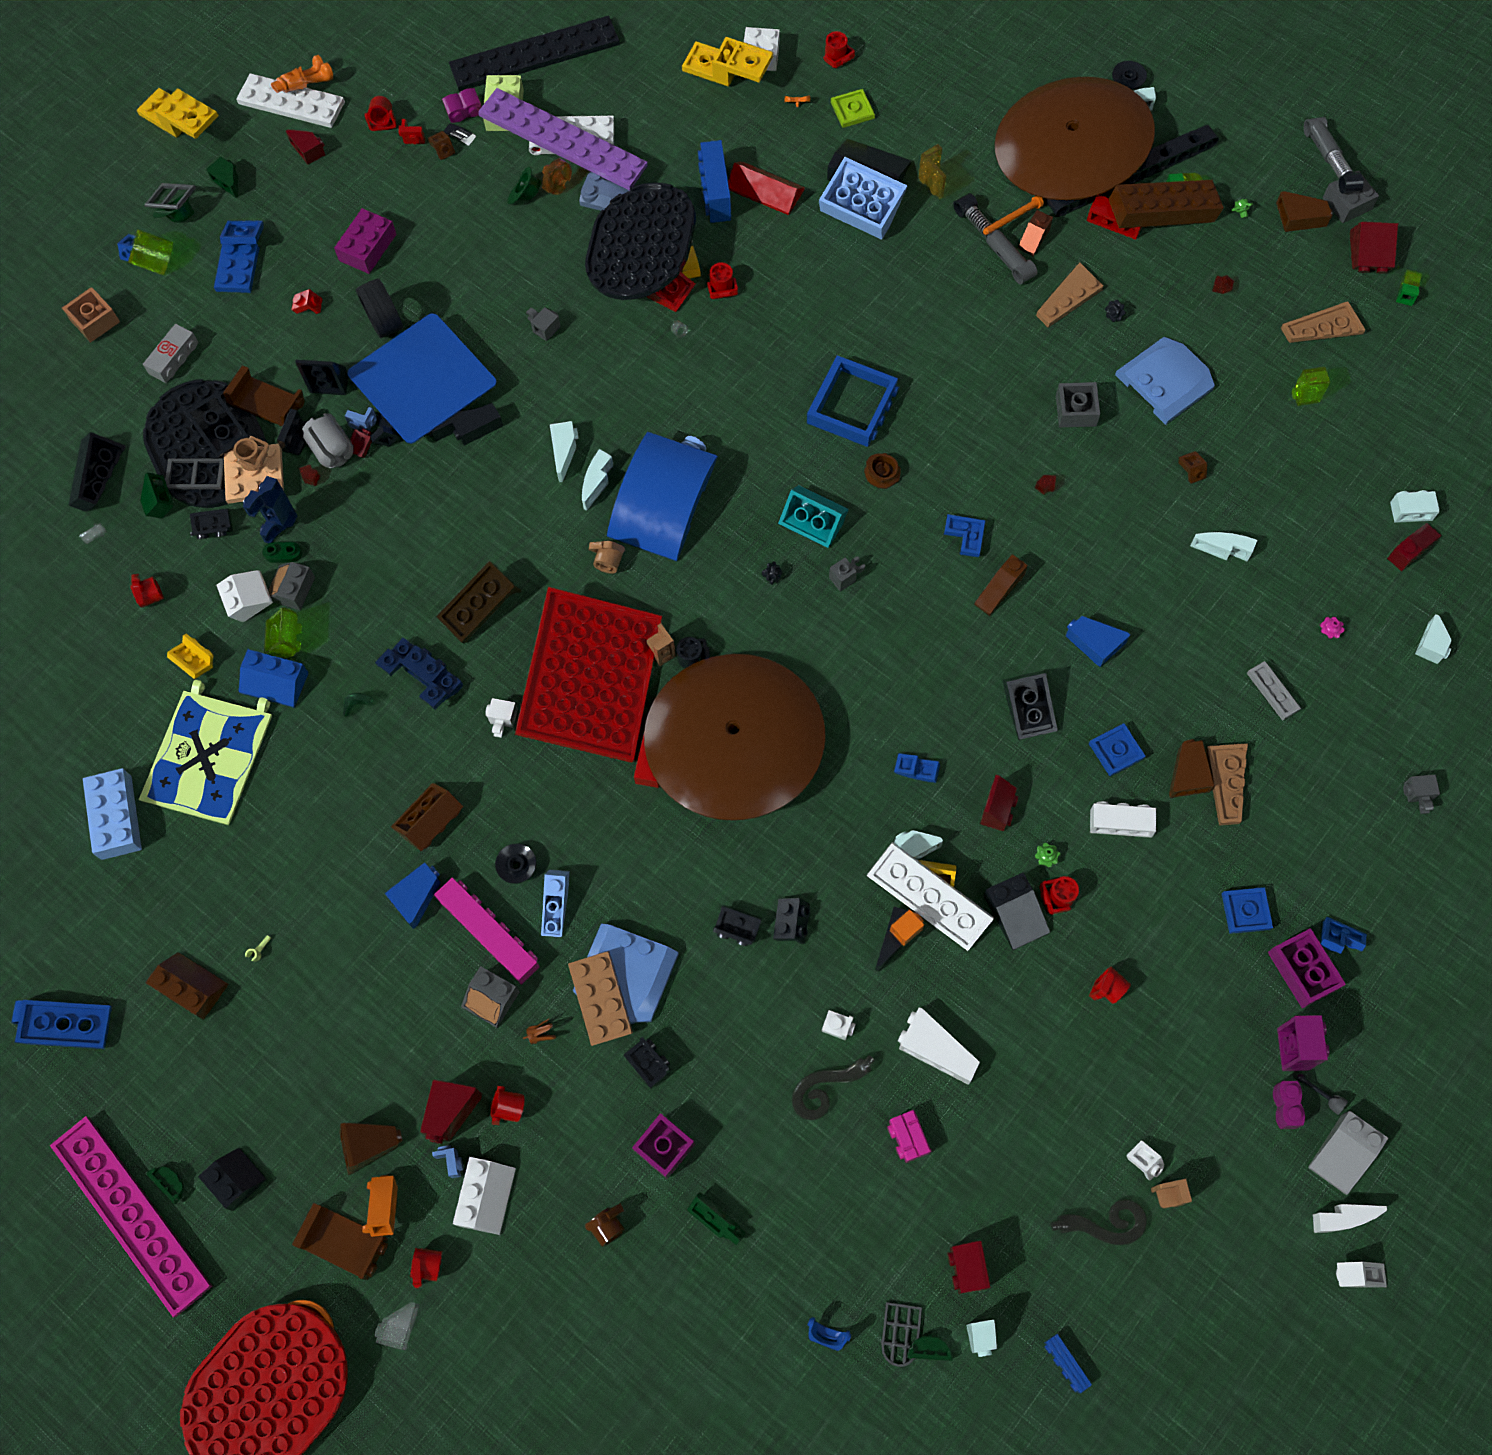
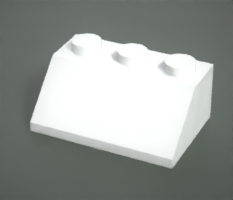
[453,1157,516,1235]

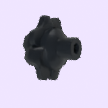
[1105,300,1126,322]
[762,561,782,585]

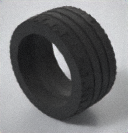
[355,278,403,338]

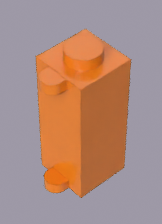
[362,1175,398,1237]

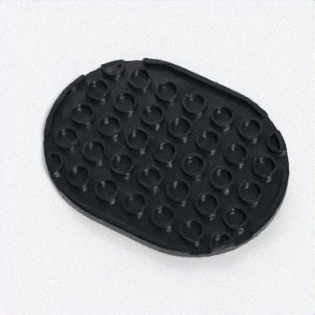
[585,183,696,300]
[143,379,267,508]

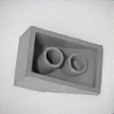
[1308,1111,1388,1195]

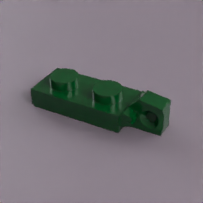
[687,1192,746,1245]

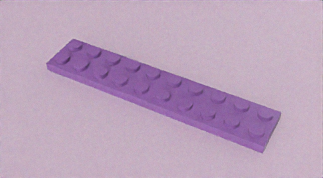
[478,88,647,191]

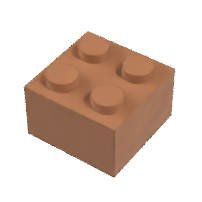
[62,287,120,343]

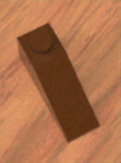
[974,554,1028,616]

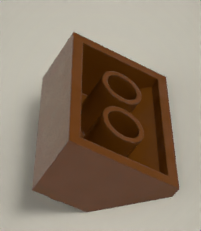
[391,783,463,851]
[145,952,229,1020]

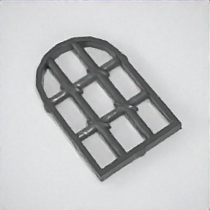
[881,1302,922,1367]

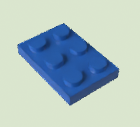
[214,244,259,293]

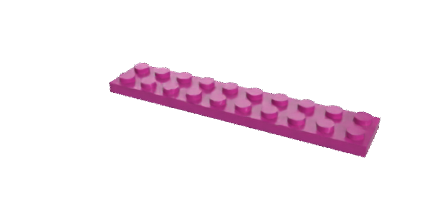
[50,1116,212,1317]

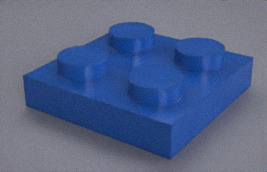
[220,221,264,246]
[1089,723,1146,777]
[1222,887,1273,934]

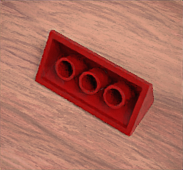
[728,162,805,215]

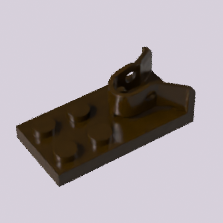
[436,561,522,644]

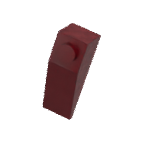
[1387,523,1441,571]

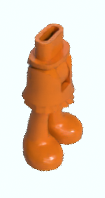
[271,55,334,93]

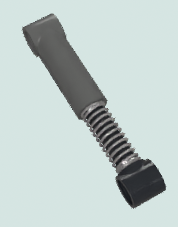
[1304,117,1364,194]
[953,193,1037,285]

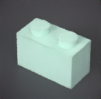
[1390,490,1439,523]

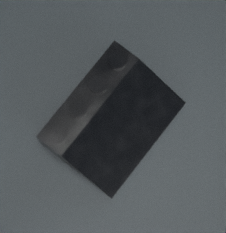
[827,139,911,182]

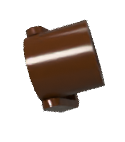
[585,1203,625,1247]

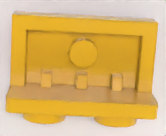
[167,634,213,679]

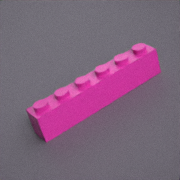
[434,878,539,985]

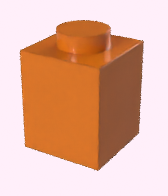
[890,910,924,946]

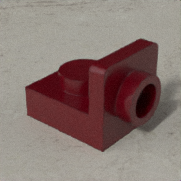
[350,428,373,458]

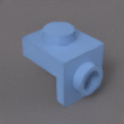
[345,407,377,431]
[432,1145,463,1178]

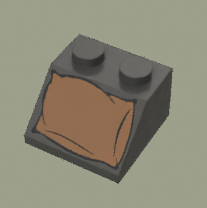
[268,562,315,610]
[461,966,520,1028]

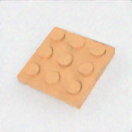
[224,444,284,504]

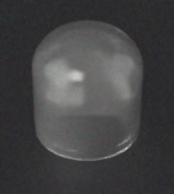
[670,320,688,338]

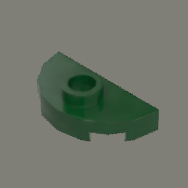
[145,1167,184,1205]
[906,1335,953,1361]

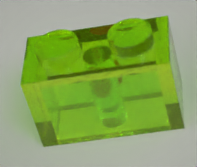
[1292,367,1330,406]

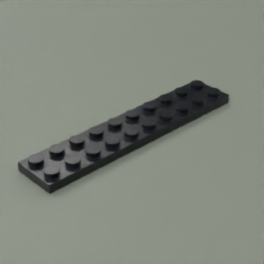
[449,15,620,92]

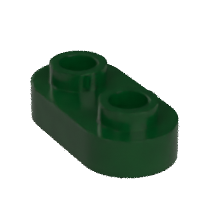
[262,542,302,563]

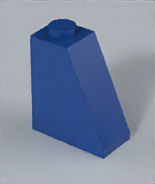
[1066,616,1130,667]
[385,863,441,929]

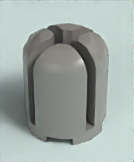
[302,413,353,468]

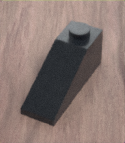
[875,907,914,971]

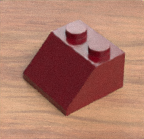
[980,775,1019,831]
[947,1241,990,1294]

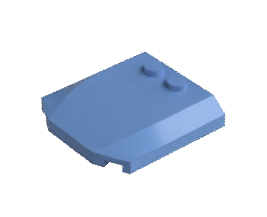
[1115,337,1215,425]
[573,923,679,1024]

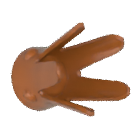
[523,1018,556,1045]

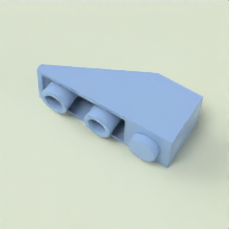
[541,870,569,937]

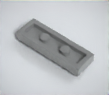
[1247,661,1301,721]

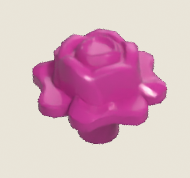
[1320,617,1344,639]

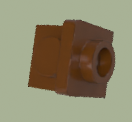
[428,131,455,160]
[1179,451,1207,483]

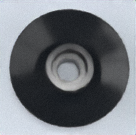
[1112,61,1147,89]
[495,844,536,884]

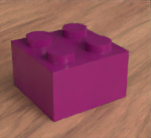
[632,1113,695,1179]

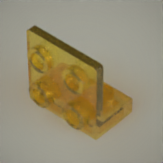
[918,144,946,199]

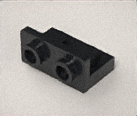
[277,409,307,455]

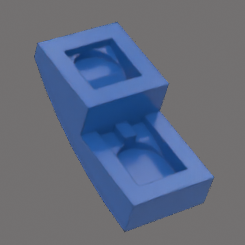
[894,753,940,783]

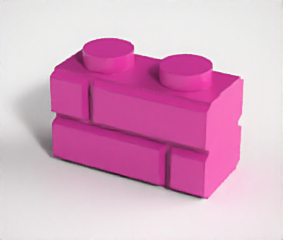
[887,1110,931,1163]

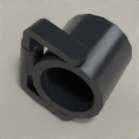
[677,637,711,668]

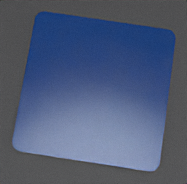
[348,314,496,444]

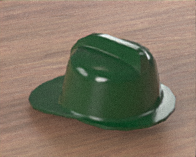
[507,166,541,204]
[152,194,194,223]

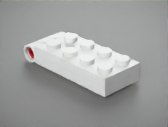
[529,116,614,155]

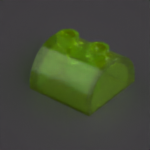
[128,229,173,275]
[264,607,302,658]

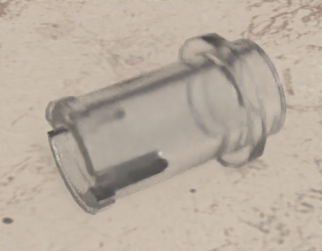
[80,523,107,544]

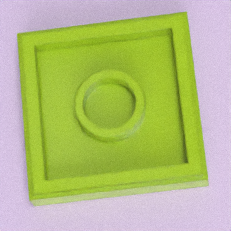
[831,89,875,128]

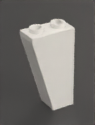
[898,1007,980,1085]

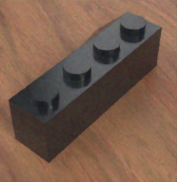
[68,432,126,512]

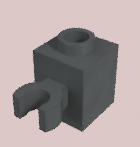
[526,307,561,341]
[829,557,865,592]
[1403,775,1440,814]

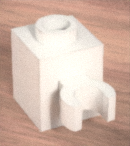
[486,698,518,738]

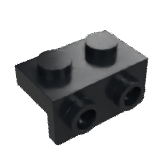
[190,508,233,539]
[773,898,810,944]
[713,905,762,946]
[624,1036,671,1089]

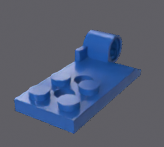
[11,1000,112,1049]

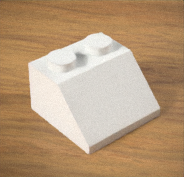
[217,570,273,622]

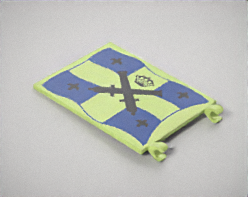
[139,680,272,825]

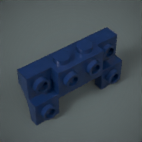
[243,476,298,543]
[375,638,463,710]

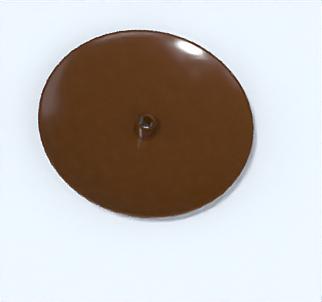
[995,77,1155,200]
[644,654,825,821]

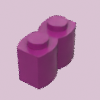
[442,88,482,123]
[1273,1081,1305,1129]

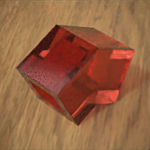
[1212,275,1234,294]
[299,465,320,486]
[1035,475,1056,495]

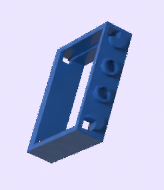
[807,355,899,447]

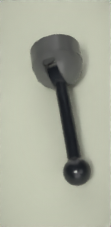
[1297,1074,1348,1115]

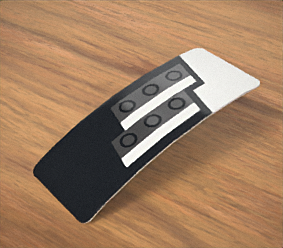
[444,123,476,145]

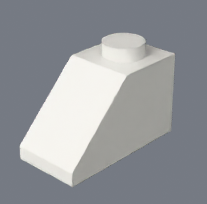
[1336,1262,1387,1287]

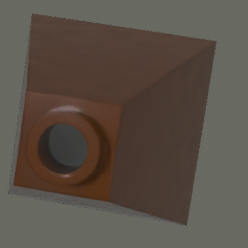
[339,1123,402,1175]

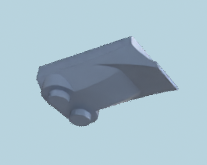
[579,172,634,211]

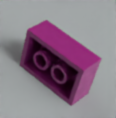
[334,208,397,274]
[1268,928,1346,1008]
[1277,1015,1330,1071]

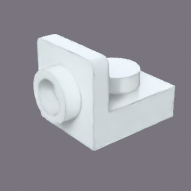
[822,1010,856,1040]
[1127,1140,1164,1181]

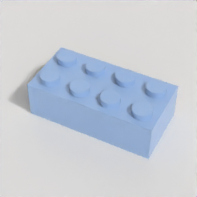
[83,768,142,860]

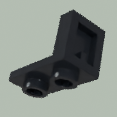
[370,413,401,447]

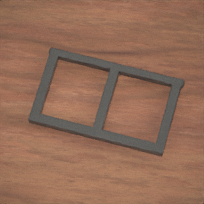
[144,183,196,210]
[165,458,224,489]

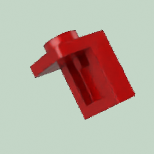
[399,119,425,144]
[292,289,322,314]

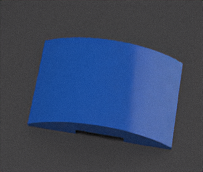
[607,432,718,561]

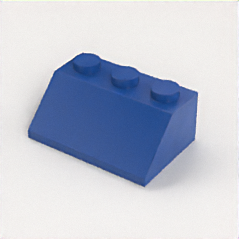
[239,649,308,708]

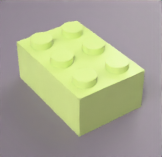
[483,75,524,131]

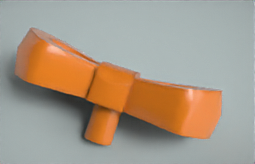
[784,95,811,107]

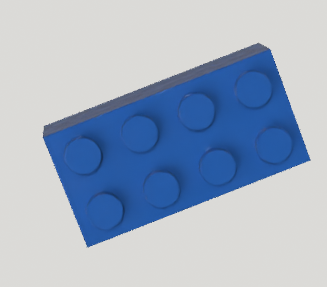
[698,140,731,223]

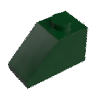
[206,156,238,198]
[140,472,174,519]

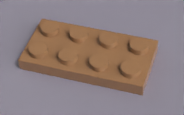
[568,951,633,1046]

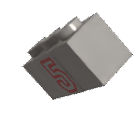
[143,324,198,383]

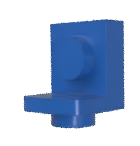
[117,234,145,263]

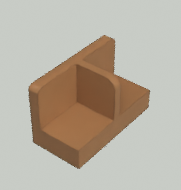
[647,623,676,666]
[1151,1179,1192,1208]

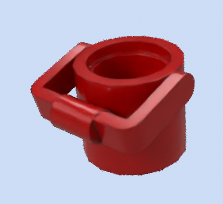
[823,31,855,68]
[365,96,396,131]
[707,263,738,299]
[130,574,164,608]
[1039,876,1079,915]
[1089,966,1131,1004]
[491,1086,524,1125]
[410,1248,442,1289]

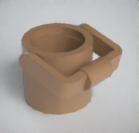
[233,436,269,471]
[589,541,625,574]

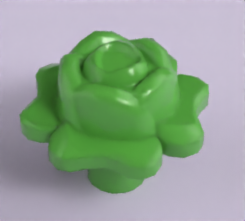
[1231,199,1253,218]
[1035,843,1060,867]

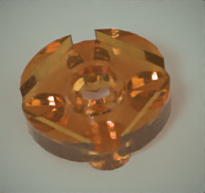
[542,158,572,195]

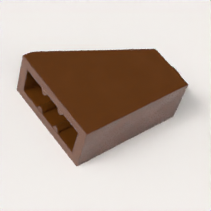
[1276,191,1333,232]
[1169,739,1214,798]

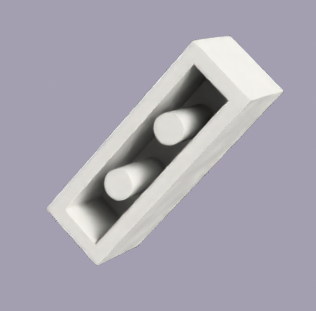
[1090,802,1156,838]

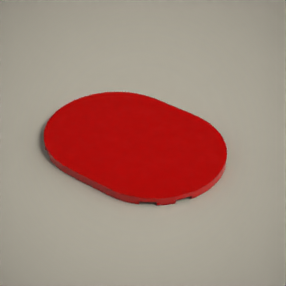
[180,1303,348,1455]

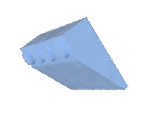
[819,157,907,240]

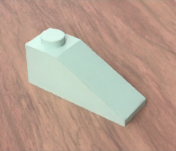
[550,421,579,482]

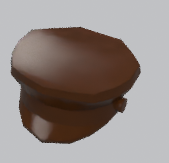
[864,453,901,489]

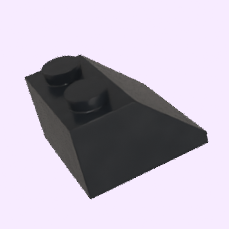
[198,1148,267,1211]

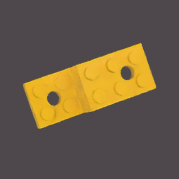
[682,37,773,87]
[136,88,218,139]

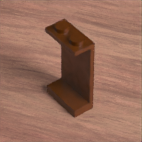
[224,365,305,427]
[292,1203,388,1280]

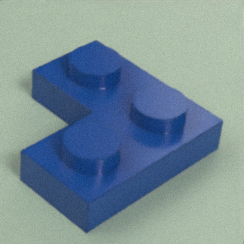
[944,514,985,557]
[1320,917,1367,954]

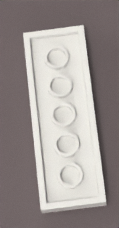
[236,74,345,128]
[867,842,994,951]

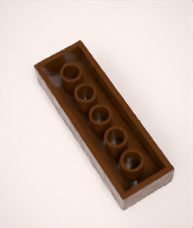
[1108,180,1224,228]

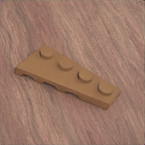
[1036,262,1103,328]
[1281,301,1365,343]
[1206,744,1248,825]

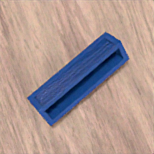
[1044,1334,1092,1393]

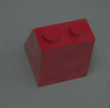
[1350,222,1398,274]
[420,1080,482,1144]

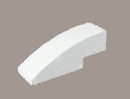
[1313,1204,1387,1233]

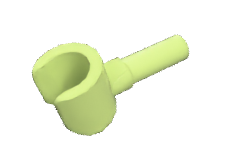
[245,935,271,962]

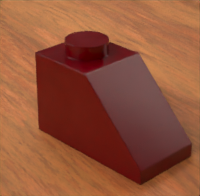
[286,129,325,165]

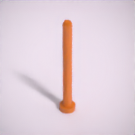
[983,196,1044,235]

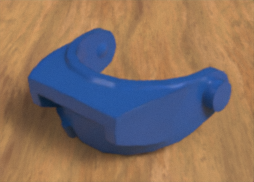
[808,1317,851,1351]

